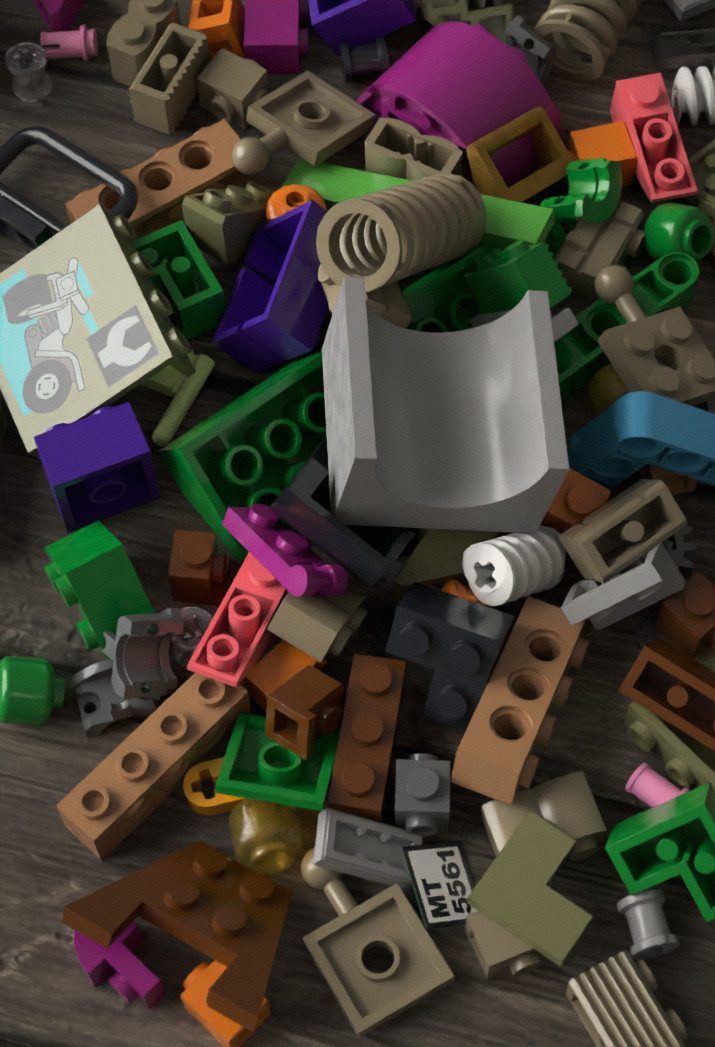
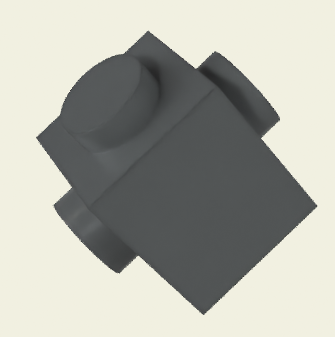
[395,754,450,836]

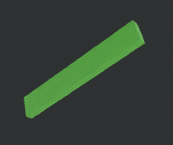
[281,158,555,248]

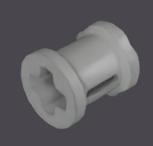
[616,889,680,959]

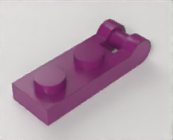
[222,504,348,596]

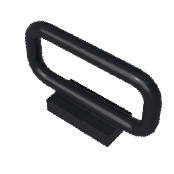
[0,126,139,252]

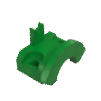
[539,158,622,229]

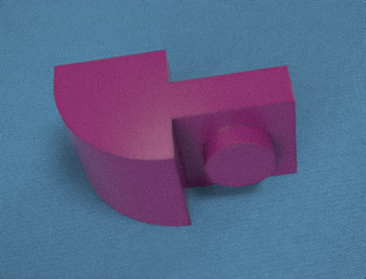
[73,922,165,1010]

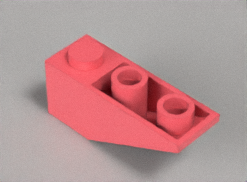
[610,73,698,203]
[187,552,289,688]

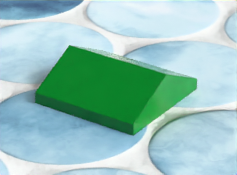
[215,712,340,811]

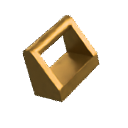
[466,106,573,202]

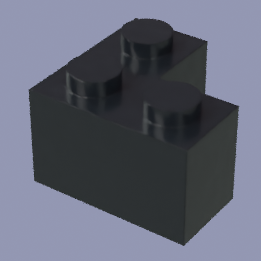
[385,582,514,730]

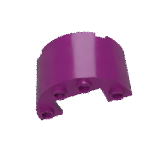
[356,21,562,188]

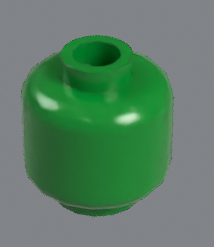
[644,202,715,264]
[0,656,65,725]

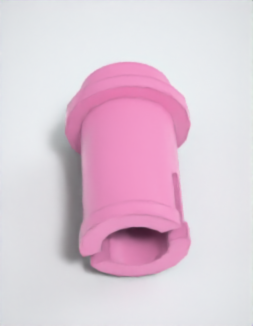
[40,25,98,61]
[625,762,691,808]

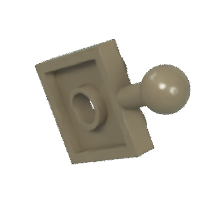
[232,70,376,175]
[595,265,715,406]
[301,847,455,1038]

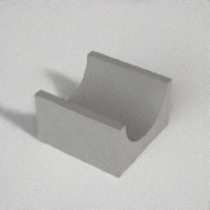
[322,277,569,534]

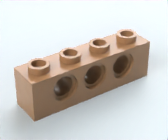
[65,119,256,241]
[450,596,590,805]
[56,672,252,861]

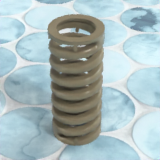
[531,0,645,82]
[316,173,487,292]

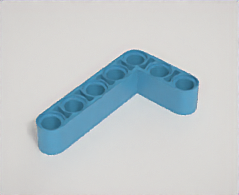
[566,391,715,490]

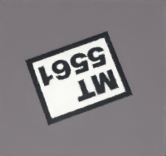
[401,841,478,929]

